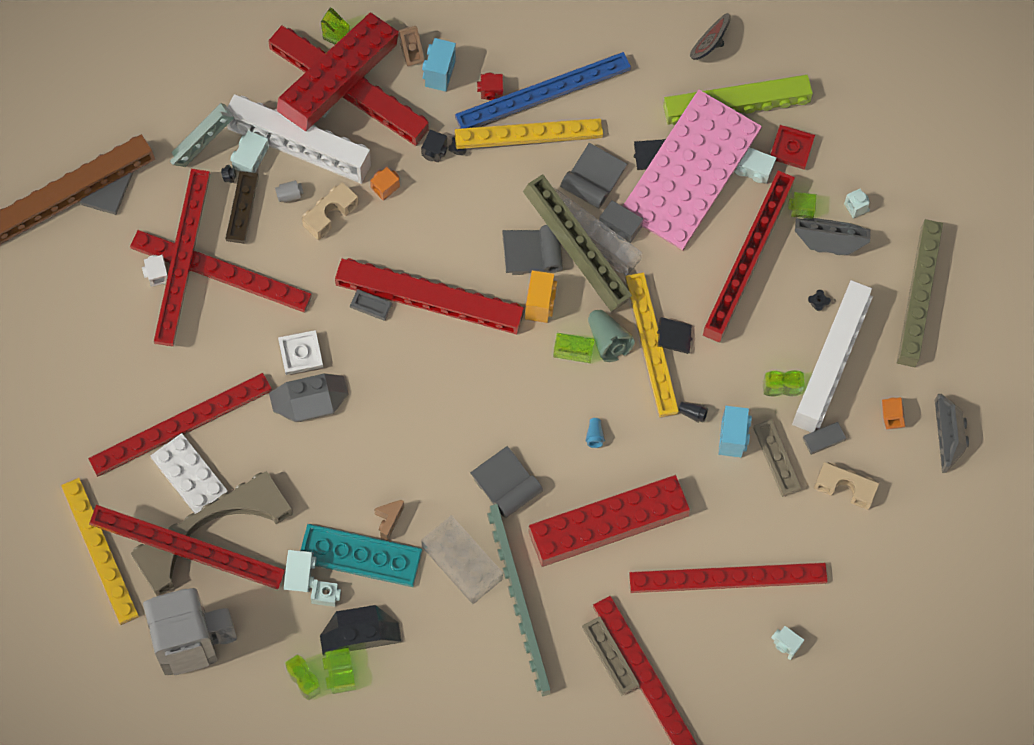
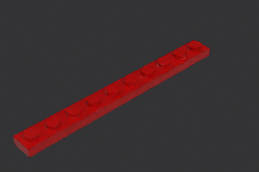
[154,168,210,347]
[130,230,312,313]
[88,373,272,477]
[89,505,285,590]
[629,563,828,593]
[593,596,697,745]

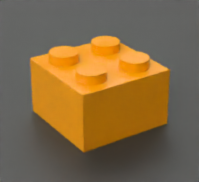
[525,270,557,323]

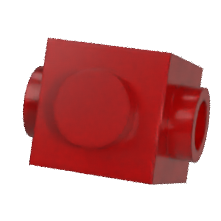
[477,72,503,100]

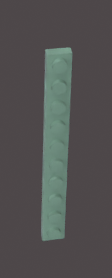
[487,504,550,697]

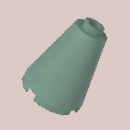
[588,310,635,362]

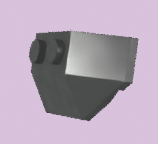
[795,218,871,255]
[269,373,348,422]
[934,394,969,473]

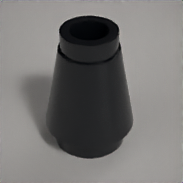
[678,401,708,423]

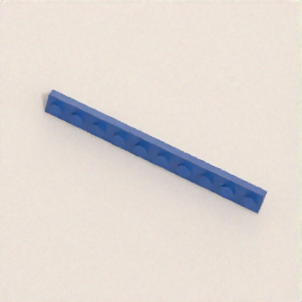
[455,52,631,129]

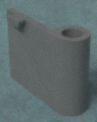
[560,143,627,209]
[502,225,563,275]
[470,446,543,518]

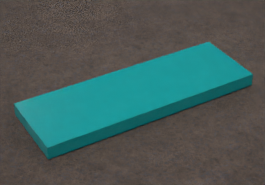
[300,524,422,588]

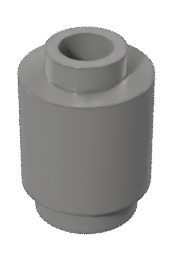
[275,180,304,203]

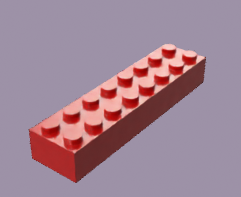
[277,12,399,131]
[528,475,690,567]

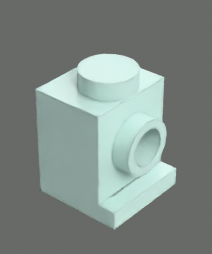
[844,189,870,219]
[311,579,341,607]
[771,626,804,660]

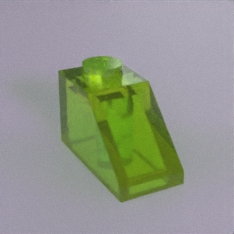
[321,7,350,45]

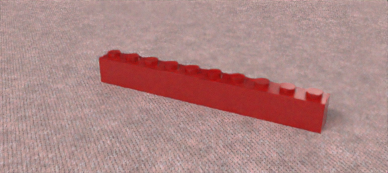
[268,25,429,146]
[702,170,795,343]
[335,258,524,335]

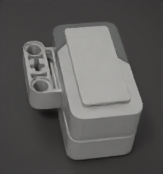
[143,588,237,675]

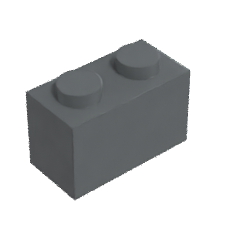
[599,200,643,243]

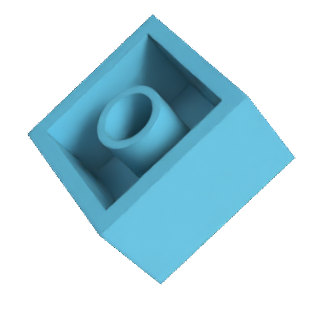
[422,38,456,92]
[718,406,752,458]

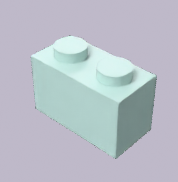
[230,130,269,173]
[734,148,776,184]
[284,550,316,592]

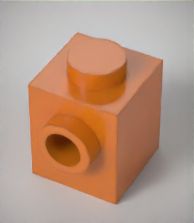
[370,167,400,200]
[882,397,905,429]

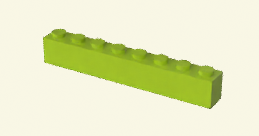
[663,75,813,125]

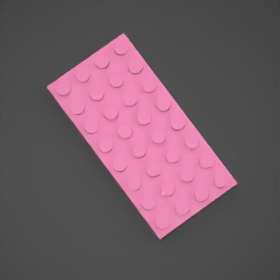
[623,89,762,251]

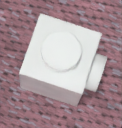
[142,255,168,287]

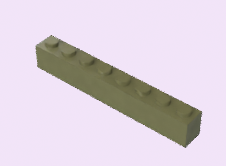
[523,174,632,312]
[897,219,943,367]

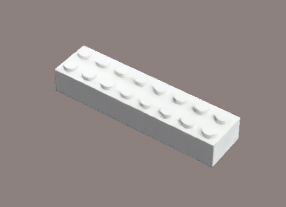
[227,94,371,184]
[792,280,873,432]

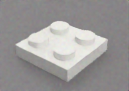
[278,330,323,375]

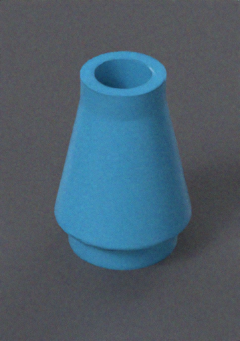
[585,418,605,448]

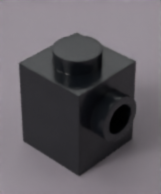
[421,129,448,162]

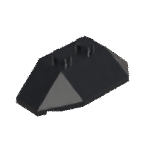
[320,605,402,656]

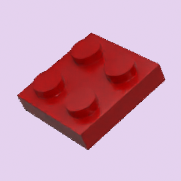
[770,125,815,170]

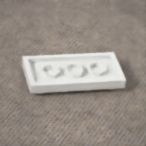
[150,433,228,514]

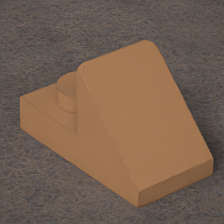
[399,26,424,66]
[374,500,404,541]

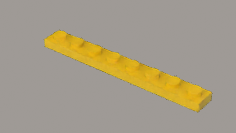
[454,118,603,149]
[625,272,679,418]
[61,478,139,625]

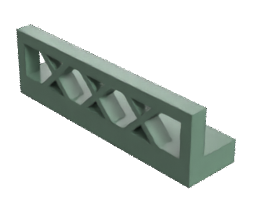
[170,103,234,167]

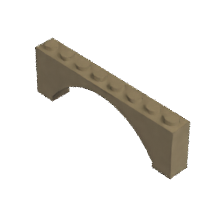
[131,471,292,596]

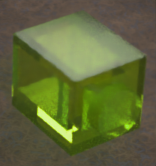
[788,192,817,218]

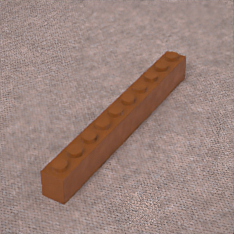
[0,134,155,244]

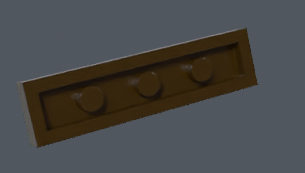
[226,171,259,244]

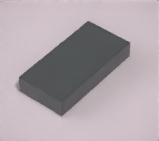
[350,289,392,321]
[803,422,846,454]

